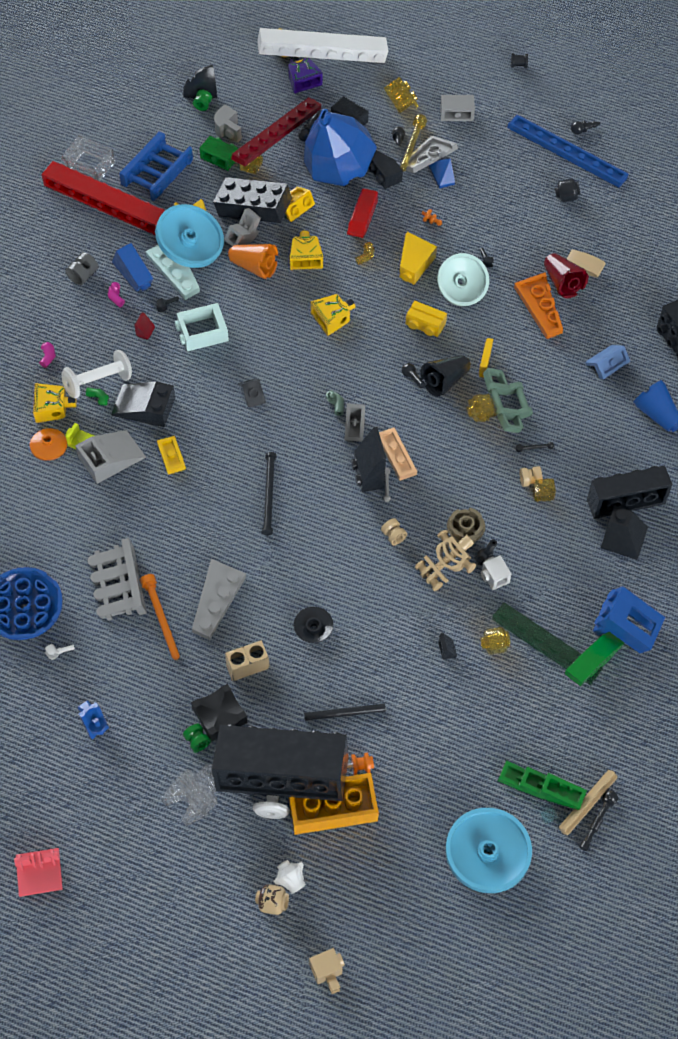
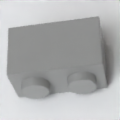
[440,95,475,121]

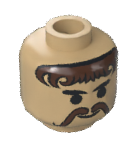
[255,884,289,915]

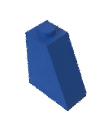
[112,243,154,292]

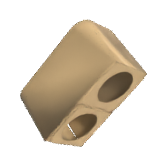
[225,640,269,681]

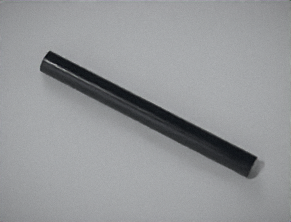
[304,703,386,721]

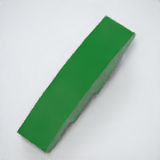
[565,632,625,687]
[497,760,587,810]

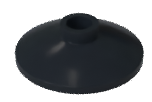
[294,607,333,643]

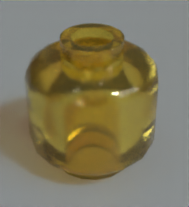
[480,627,511,655]

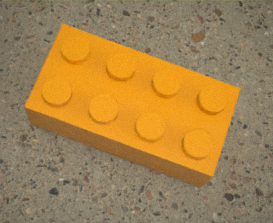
[288,773,379,835]

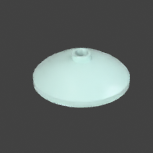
[437,253,489,306]

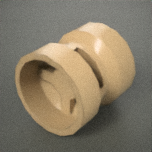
[520,466,542,487]
[381,518,407,545]

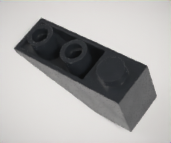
[368,150,403,189]

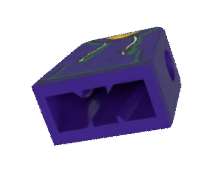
[288,57,323,94]

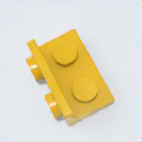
[285,186,315,222]

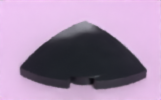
[183,65,217,99]

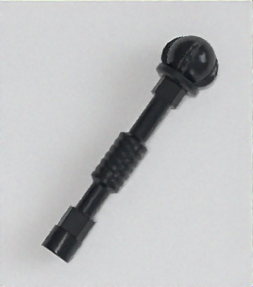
[580,790,618,851]

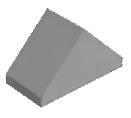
[344,403,366,442]

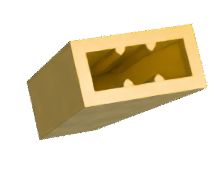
[399,232,437,285]

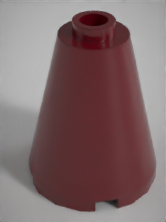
[544,253,589,298]

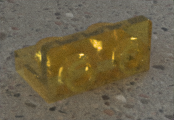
[384,77,419,113]

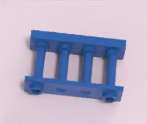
[119,131,193,202]

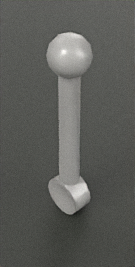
[383,468,391,502]

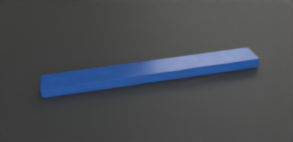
[507,115,629,188]

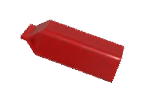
[347,188,378,238]

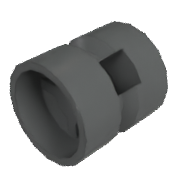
[65,252,99,286]

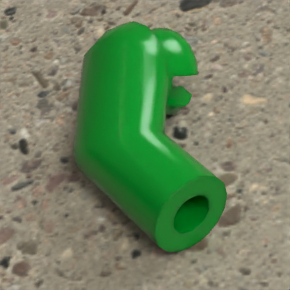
[86,387,109,406]

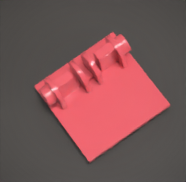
[14,848,63,897]

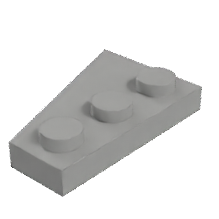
[400,135,458,173]

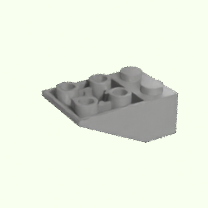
[75,430,146,484]

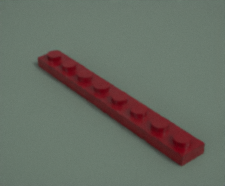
[231,97,322,167]

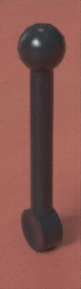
[516,442,554,452]

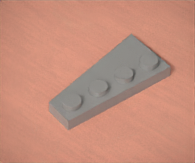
[192,559,246,640]

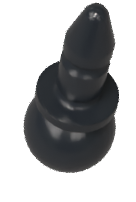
[298,114,319,142]
[571,121,600,135]
[392,126,405,146]

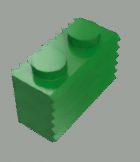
[199,136,238,171]

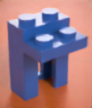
[592,586,665,654]

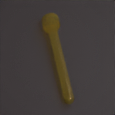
[400,114,427,172]

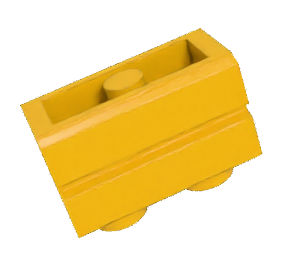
[405,300,447,337]

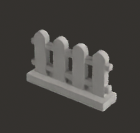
[87,538,147,621]

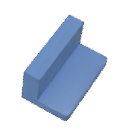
[586,345,631,379]

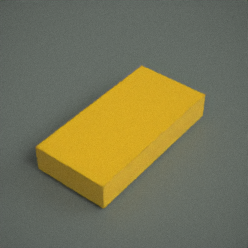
[479,338,494,378]

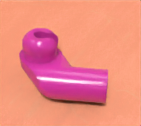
[108,282,125,307]
[39,342,56,368]

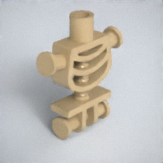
[415,530,476,591]

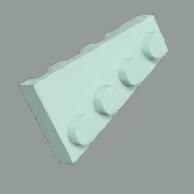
[146,245,200,300]

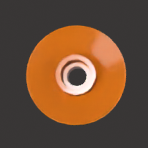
[30,428,67,461]

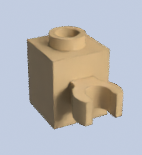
[309,948,345,994]

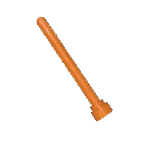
[140,574,180,660]

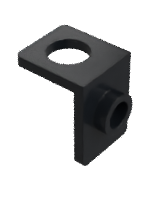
[238,378,265,408]

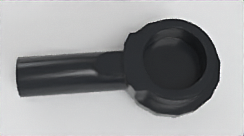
[475,539,497,565]

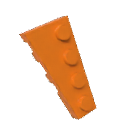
[514,272,563,339]

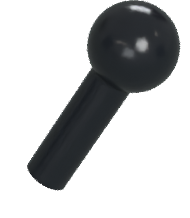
[402,363,426,389]

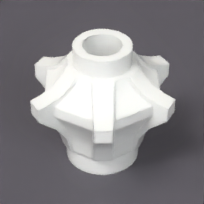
[273,860,306,894]

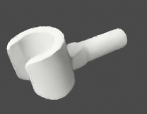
[45,644,75,660]

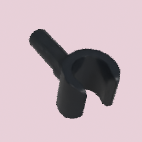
[480,248,494,267]
[156,296,179,312]

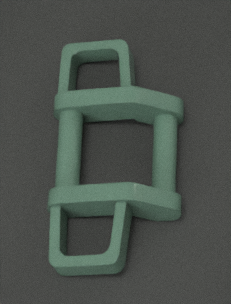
[483,368,533,433]

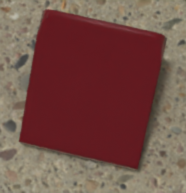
[134,312,155,340]

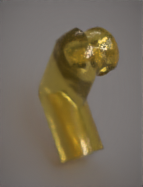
[355,242,375,265]

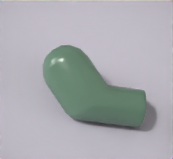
[326,390,344,416]

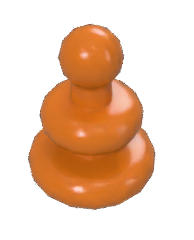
[421,209,442,226]

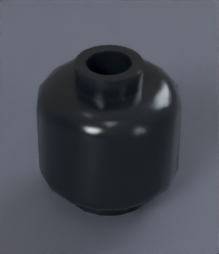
[555,178,581,202]

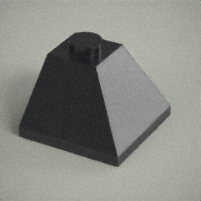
[601,506,648,560]

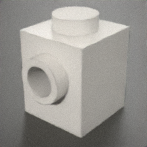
[481,555,512,590]

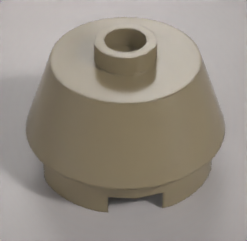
[447,508,485,543]

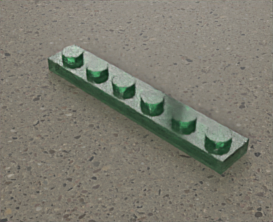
[492,602,603,686]

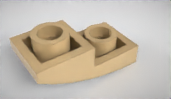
[567,249,606,277]

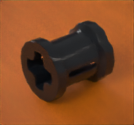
[511,53,528,68]

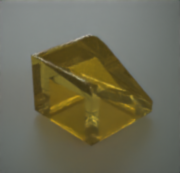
[533,478,556,502]

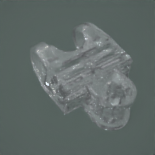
[162,764,218,826]

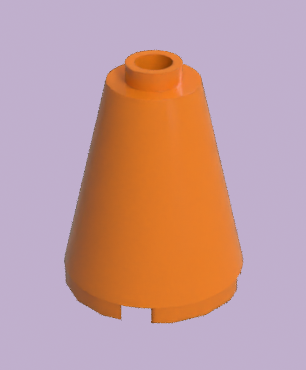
[228,244,278,279]

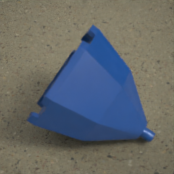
[304,109,377,186]

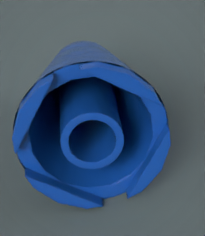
[633,380,678,432]

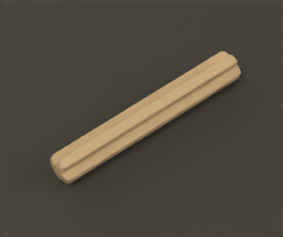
[559,770,618,835]

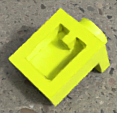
[65,423,94,450]

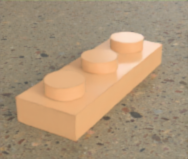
[379,428,417,481]

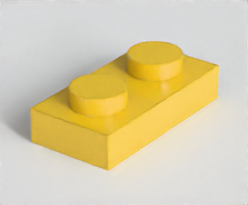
[157,436,186,474]

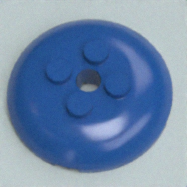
[0,567,63,640]

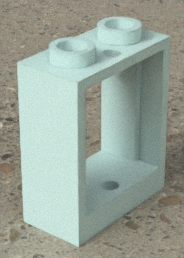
[175,303,229,351]

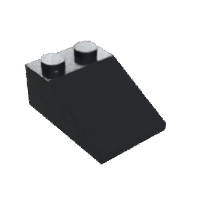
[111,382,175,427]
[351,427,386,492]

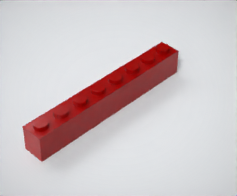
[42,161,165,236]

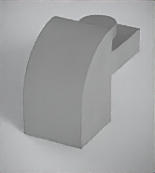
[214,104,242,143]
[224,208,261,246]

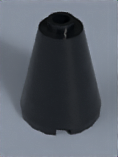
[420,355,471,397]

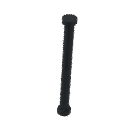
[261,452,277,536]

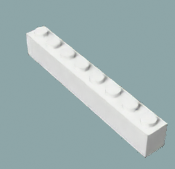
[258,28,388,63]

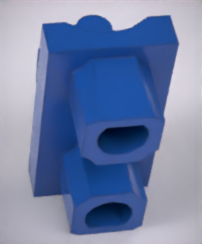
[78,701,109,739]

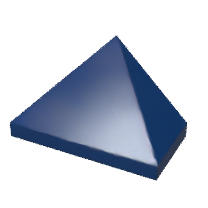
[428,158,455,188]

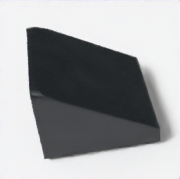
[438,633,457,660]

